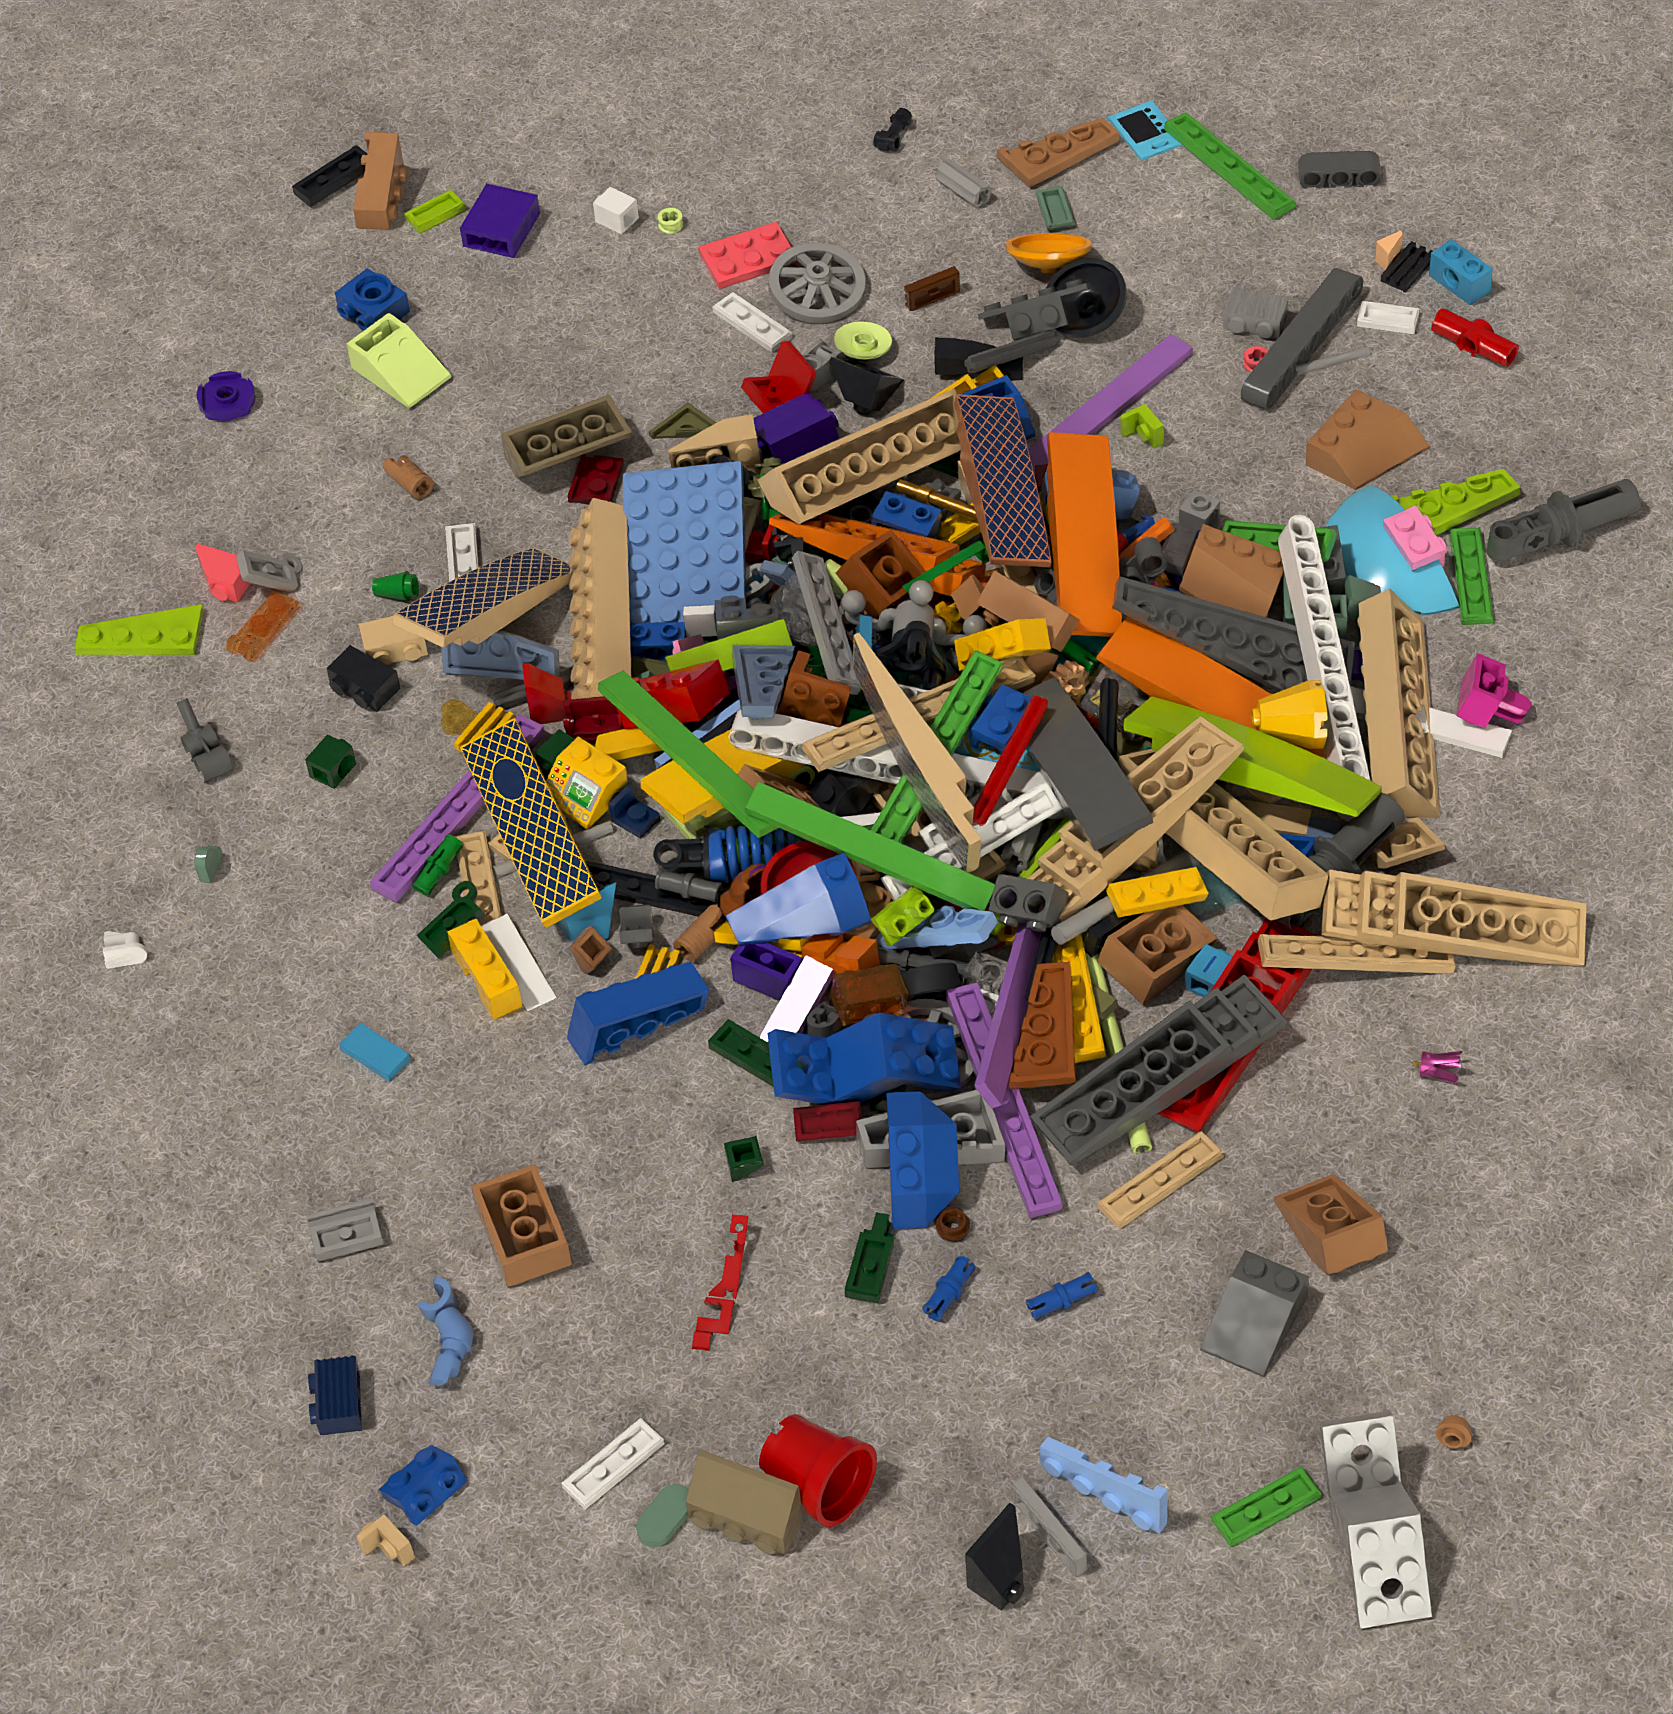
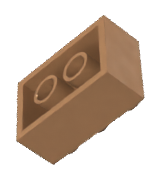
[471,1164,572,1288]

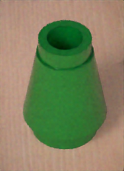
[372,571,419,601]

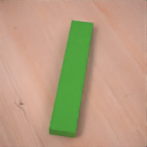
[1164,112,1296,220]

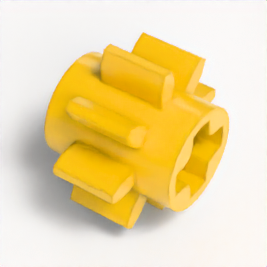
[933,601,963,634]

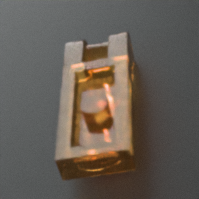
[226,591,300,662]

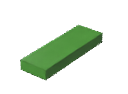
[1211,1466,1321,1547]

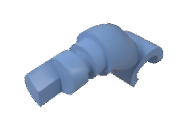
[418,1277,474,1386]

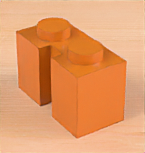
[801,933,880,987]

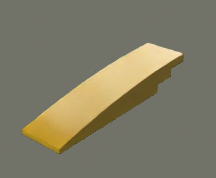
[640,707,851,824]

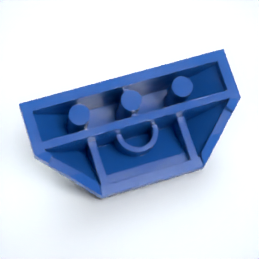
[886,1091,959,1229]

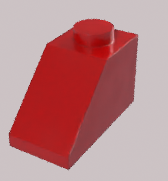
[522,663,571,724]

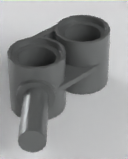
[1119,537,1167,584]
[176,698,233,783]

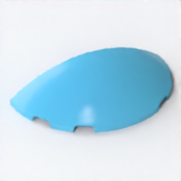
[1326,485,1459,615]

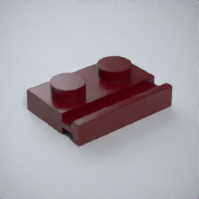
[567,454,624,505]

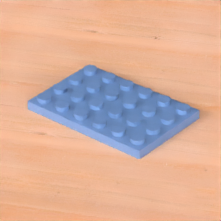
[623,461,747,623]

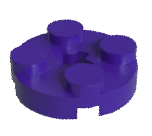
[196,371,256,421]

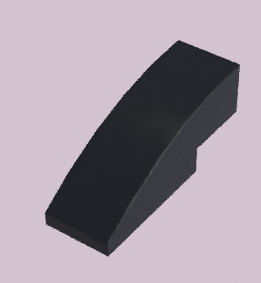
[934,337,1023,381]

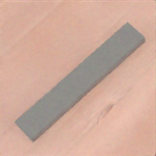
[792,551,862,695]

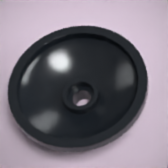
[1046,258,1127,338]

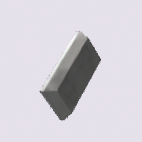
[1162,522,1199,578]

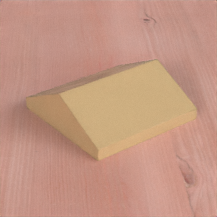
[1369,817,1445,868]

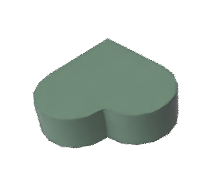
[194,845,222,884]

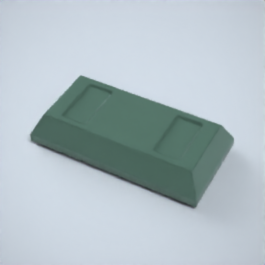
[1035,186,1075,232]

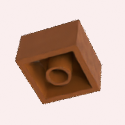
[835,529,926,619]

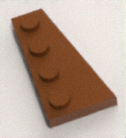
[1008,962,1076,1089]

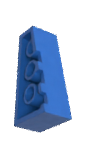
[567,961,709,1065]

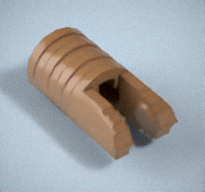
[382,455,434,500]
[673,904,725,963]

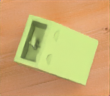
[346,313,451,409]

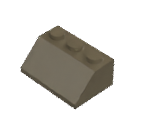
[686,1450,803,1555]

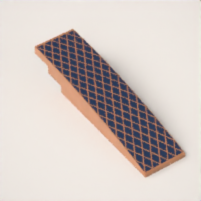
[954,394,1051,567]

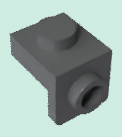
[619,904,654,948]

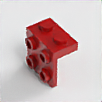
[741,341,816,413]

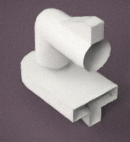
[103,931,147,969]

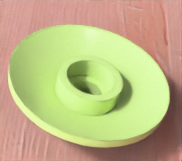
[834,322,892,359]

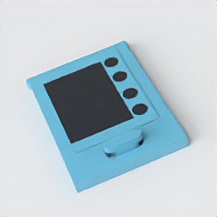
[1107,100,1182,161]

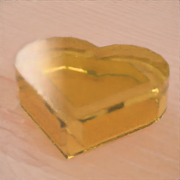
[441,699,478,736]

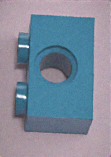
[1429,239,1493,305]

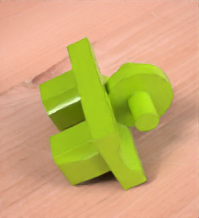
[871,886,934,946]

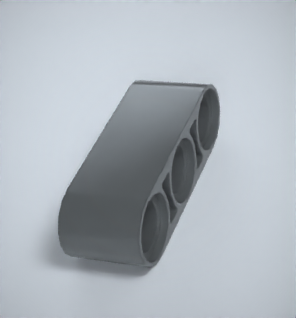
[1298,151,1381,189]

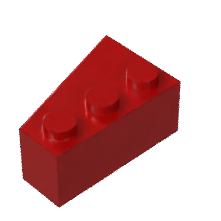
[616,659,731,729]

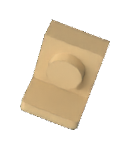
[356,1515,415,1566]

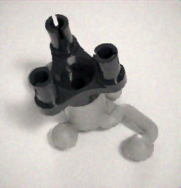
[841,580,987,690]

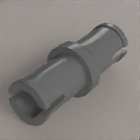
[655,869,722,903]

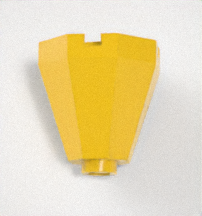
[1251,680,1327,749]

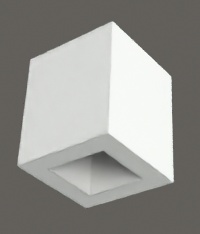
[593,187,639,234]

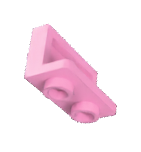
[1383,506,1447,571]

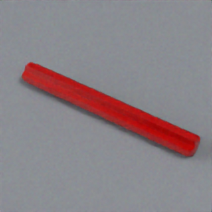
[973,695,1048,826]

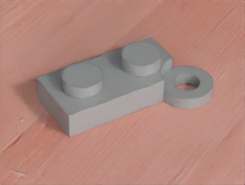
[236,550,302,592]

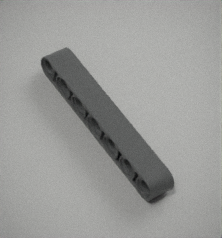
[1241,268,1364,410]

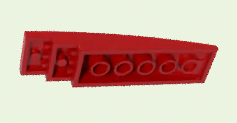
[1158,918,1318,1133]

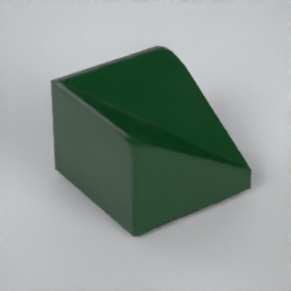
[724,1136,764,1182]

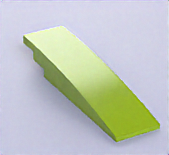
[1124,696,1382,817]

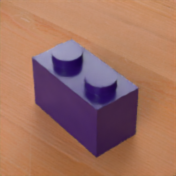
[730,943,803,1000]

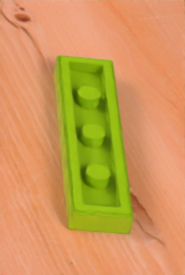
[665,619,793,672]

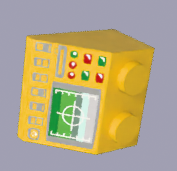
[546,737,628,830]

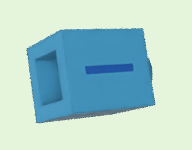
[1185,944,1232,997]

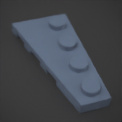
[442,630,560,680]
[732,645,795,720]

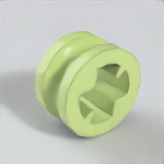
[657,208,683,233]

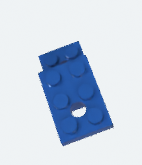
[767,1012,961,1105]

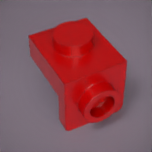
[745,524,781,563]

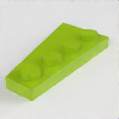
[1391,469,1521,535]
[74,604,204,655]

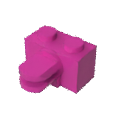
[1456,653,1531,728]

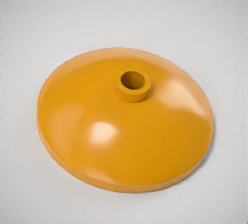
[1006,233,1091,273]

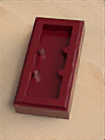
[793,1102,862,1141]

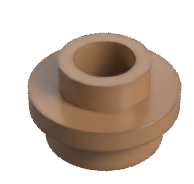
[1436,1415,1472,1448]

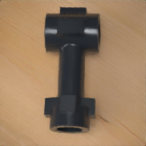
[873,108,912,151]

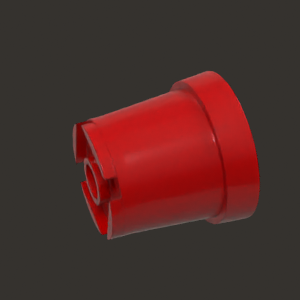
[759,1414,877,1527]

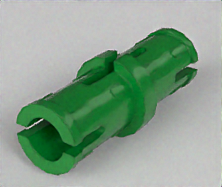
[412,834,464,897]

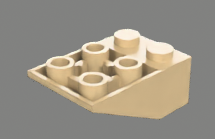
[668,414,761,475]

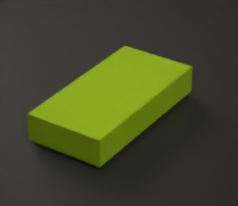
[404,190,467,234]

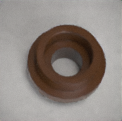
[936,1208,970,1241]

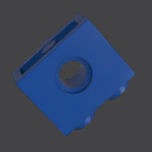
[335,268,410,331]

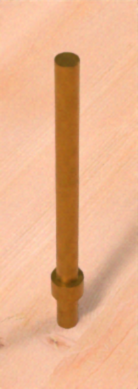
[896,479,1051,545]

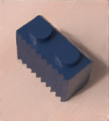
[308,1355,362,1435]

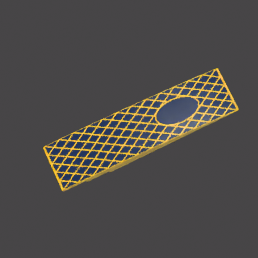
[460,717,602,928]

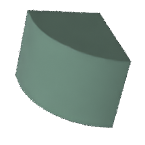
[1344,575,1381,623]

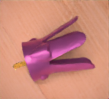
[1411,1051,1463,1085]

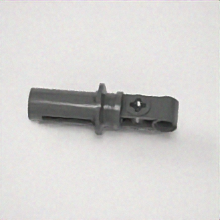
[1486,479,1641,561]
[1276,793,1405,930]

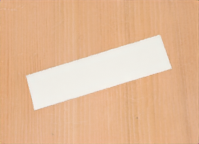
[481,914,556,1011]

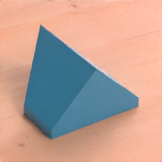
[557,882,616,943]

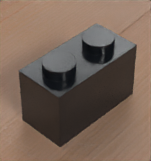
[326,645,401,712]

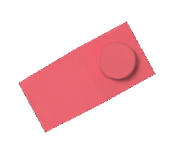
[195,543,250,602]

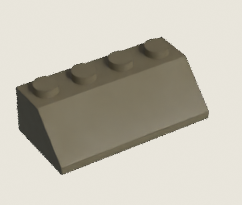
[501,395,632,477]

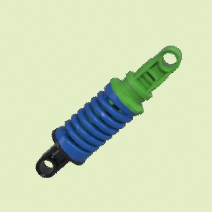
[653,825,906,884]

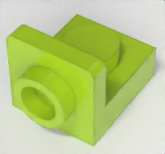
[1120,404,1164,449]

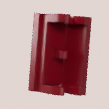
[563,696,624,744]

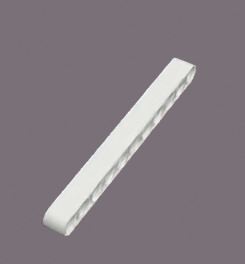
[1278,515,1371,822]
[729,709,1067,819]

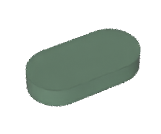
[636,1484,689,1547]

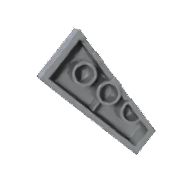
[856,1090,1005,1168]

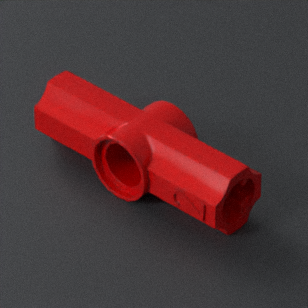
[1431,308,1519,367]

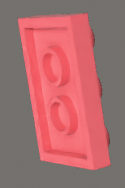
[698,222,798,289]

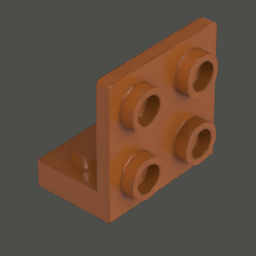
[779,650,851,727]

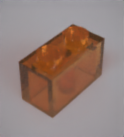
[830,964,909,1025]

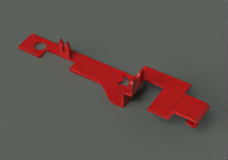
[692,1214,749,1351]

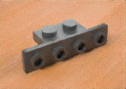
[977,278,1092,340]

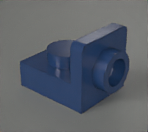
[609,785,660,839]

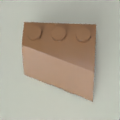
[1306,389,1430,490]
[1179,524,1284,618]

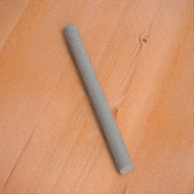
[1051,851,1202,945]

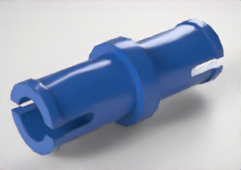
[922,1256,975,1321]
[1026,1272,1098,1321]

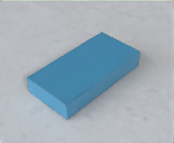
[339,1023,410,1082]

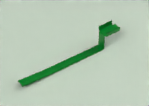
[902,540,989,593]

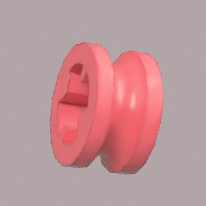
[1244,346,1268,372]

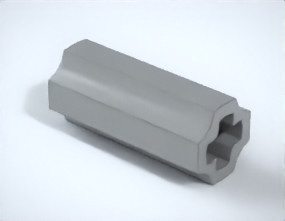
[935,159,992,208]
[1001,821,1043,874]

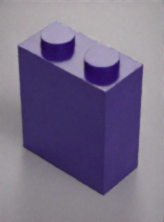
[460,183,540,258]
[753,393,839,464]

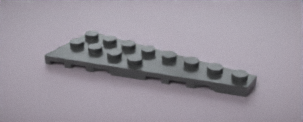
[1112,576,1355,692]

